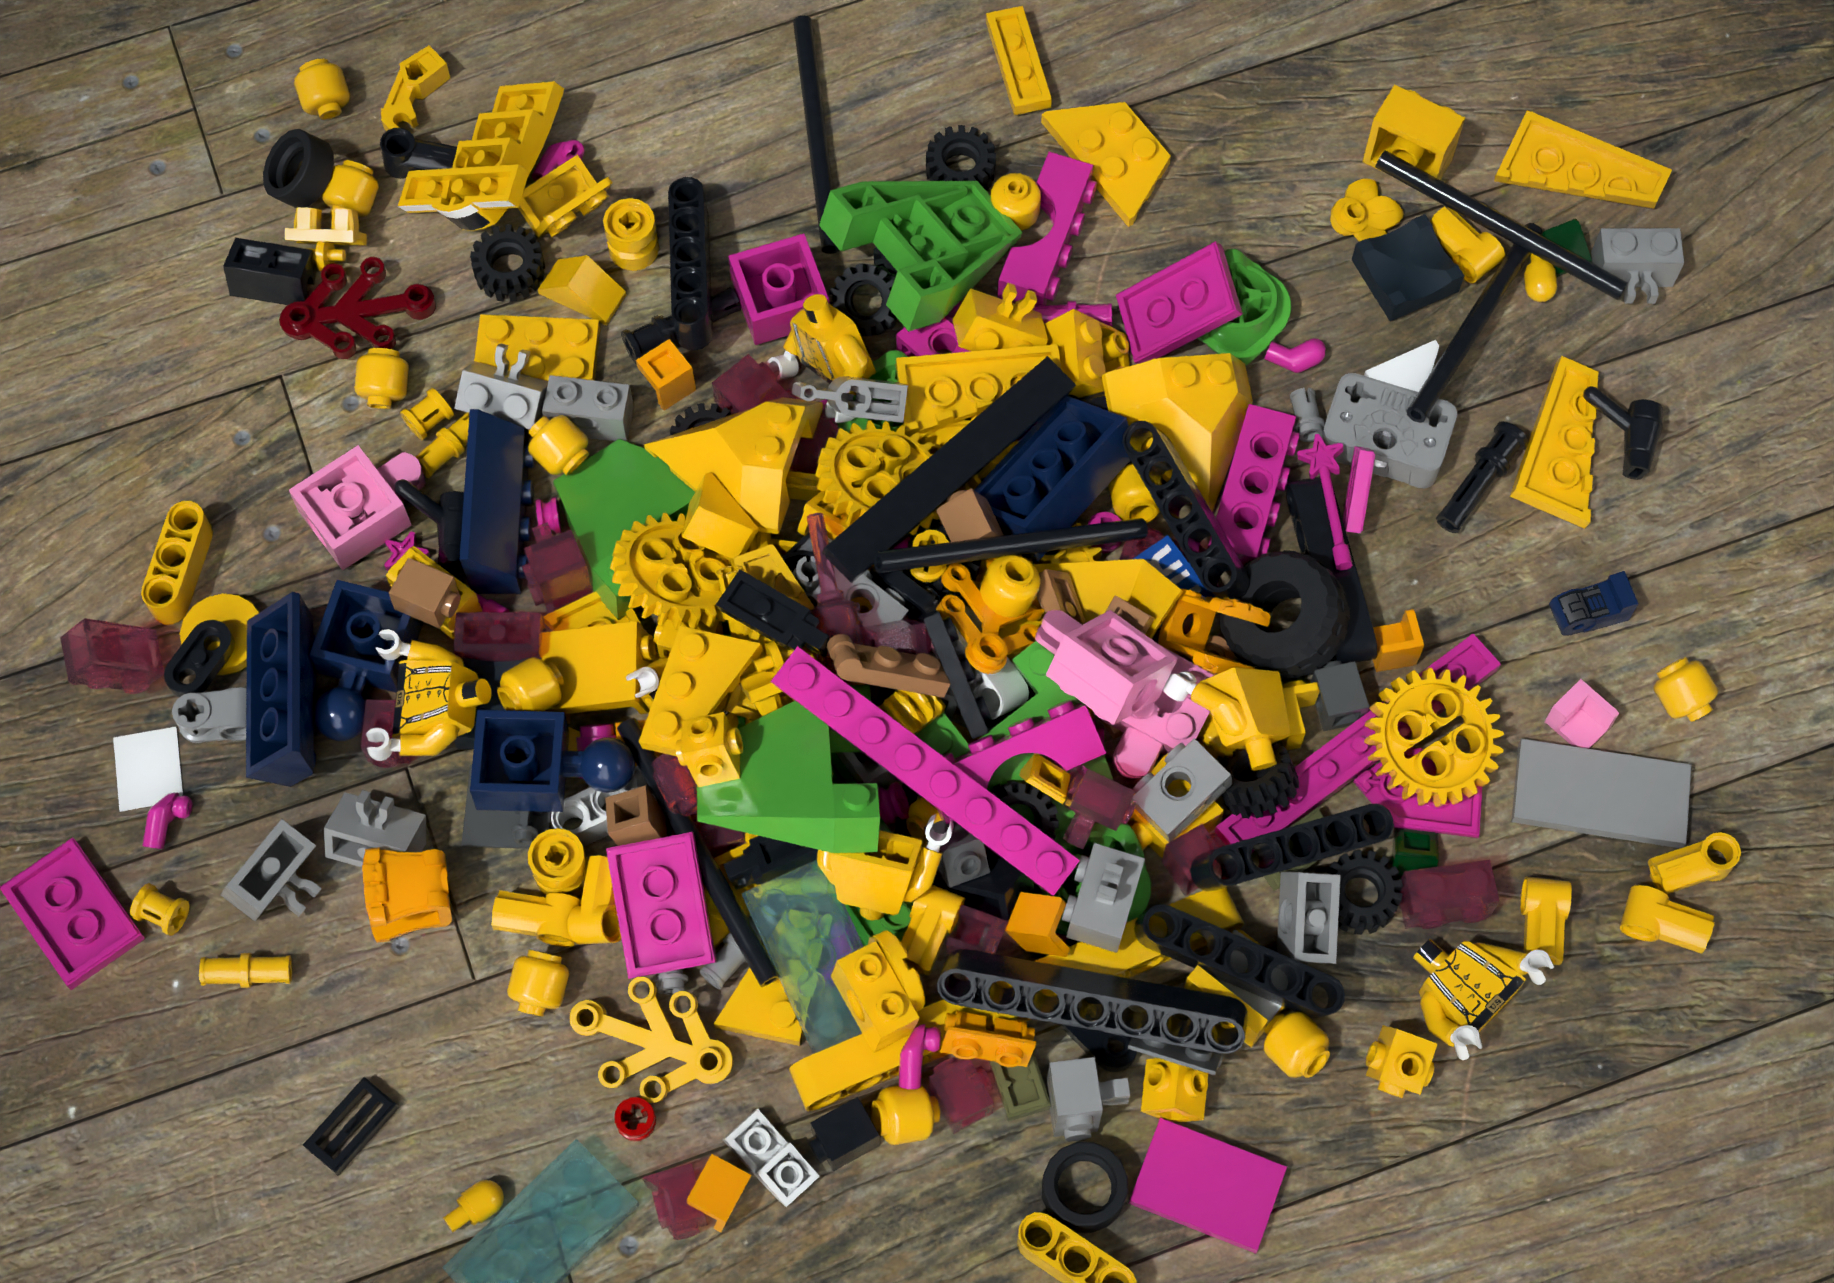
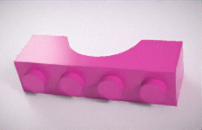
[998,152,1097,305]
[937,700,1106,824]

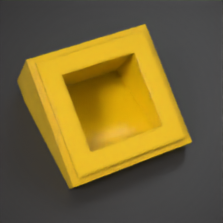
[1019,753,1071,804]

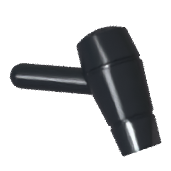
[1583,386,1663,480]
[394,479,464,573]

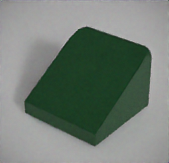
[1542,219,1592,277]
[1391,828,1439,883]

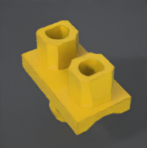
[285,207,367,272]
[740,641,820,716]

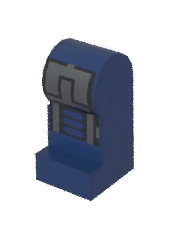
[1549,571,1639,636]

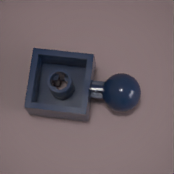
[309,580,424,741]
[470,710,635,812]

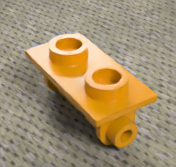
[940,1010,1036,1067]

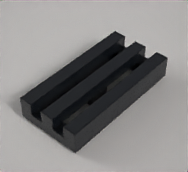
[303,1077,399,1176]

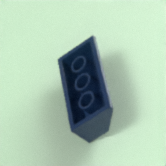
[974,396,1130,562]
[460,409,536,594]
[246,592,316,787]

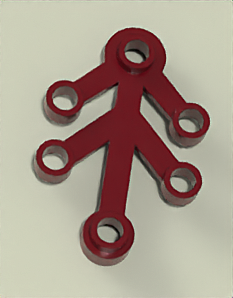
[279,257,436,359]

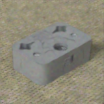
[1321,373,1457,489]

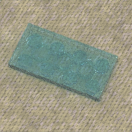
[742,860,864,1054]
[442,1139,639,1283]

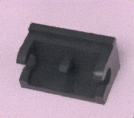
[223,238,315,305]

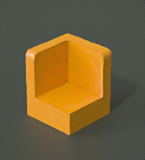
[636,339,696,410]
[1373,609,1424,672]
[1005,892,1070,957]
[687,1154,751,1232]

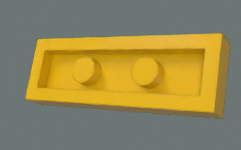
[986,6,1052,115]

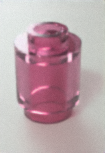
[652,754,697,817]

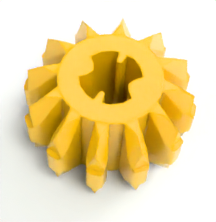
[878,690,946,735]

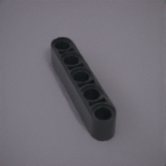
[668,177,713,350]
[1122,421,1250,600]
[1286,476,1377,664]
[1190,804,1394,892]
[1134,904,1345,1019]

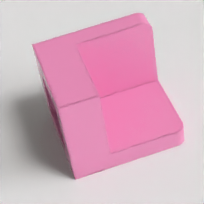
[1545,679,1619,749]

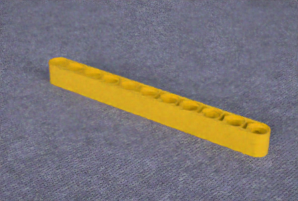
[789,888,1244,1111]

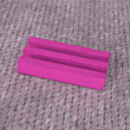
[1342,446,1375,533]

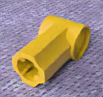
[1430,206,1505,283]
[1648,832,1741,894]
[567,855,621,944]
[1520,876,1572,967]
[901,885,965,975]
[1620,885,1715,954]
[491,890,581,947]

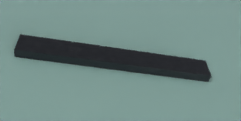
[822,356,1076,583]

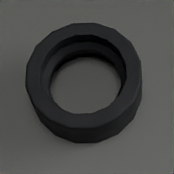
[263,129,334,208]
[1042,1142,1128,1233]

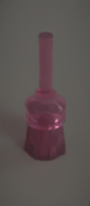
[806,513,866,685]

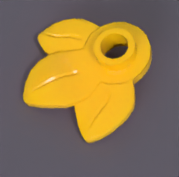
[1330,178,1404,242]

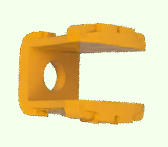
[1158,589,1271,674]
[362,847,452,943]

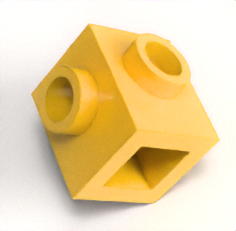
[676,712,743,787]
[1366,1025,1437,1098]
[1141,1058,1208,1123]

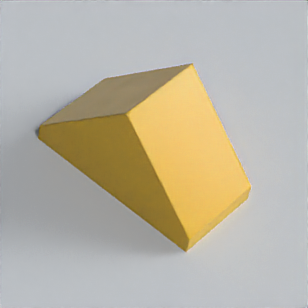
[538,255,626,326]
[682,472,759,559]

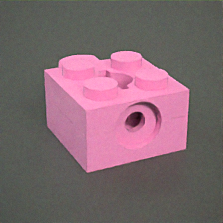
[289,445,425,570]
[1035,610,1178,725]
[1102,645,1214,779]

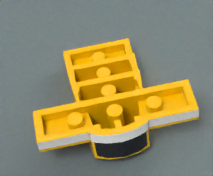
[398,81,564,231]

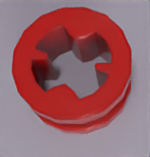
[615,1097,656,1141]

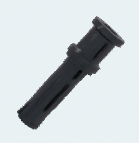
[621,287,741,364]
[1436,421,1528,533]

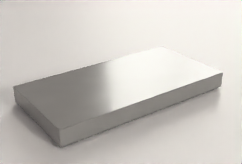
[1511,738,1691,848]

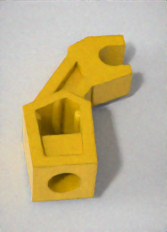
[381,45,451,131]

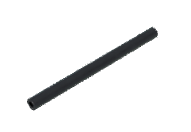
[793,15,840,254]
[1375,150,1628,300]
[1407,223,1542,423]
[874,518,1148,573]
[617,718,780,987]

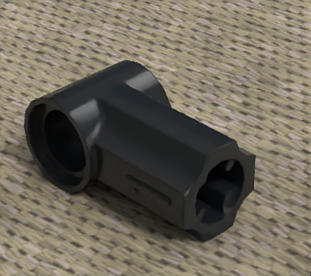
[380,128,457,179]

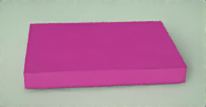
[1116,241,1243,364]
[606,832,717,979]
[0,837,145,990]
[1128,1118,1287,1254]

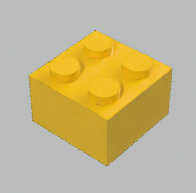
[1362,84,1465,180]

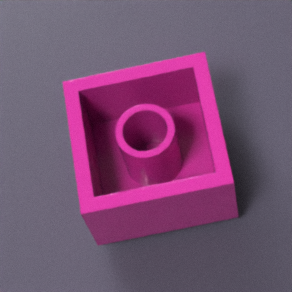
[728,233,829,345]

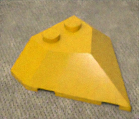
[1101,353,1253,512]
[644,397,823,534]

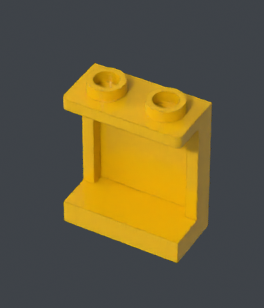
[541,621,656,724]

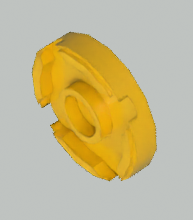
[179,593,259,675]
[868,931,925,1012]

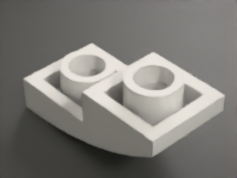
[722,1109,820,1207]

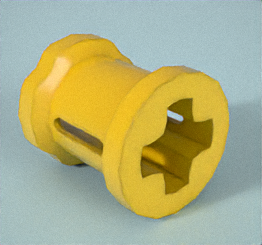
[400,388,454,441]
[910,529,949,583]
[130,883,190,936]

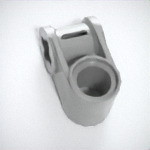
[172,687,246,743]

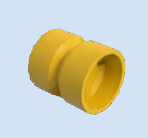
[603,198,659,271]
[528,828,588,897]

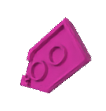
[1353,747,1482,838]

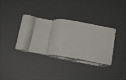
[792,376,908,423]

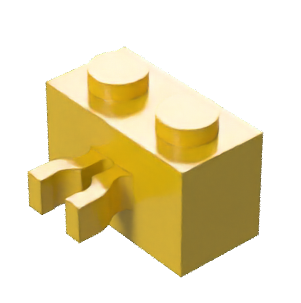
[952,283,1048,351]

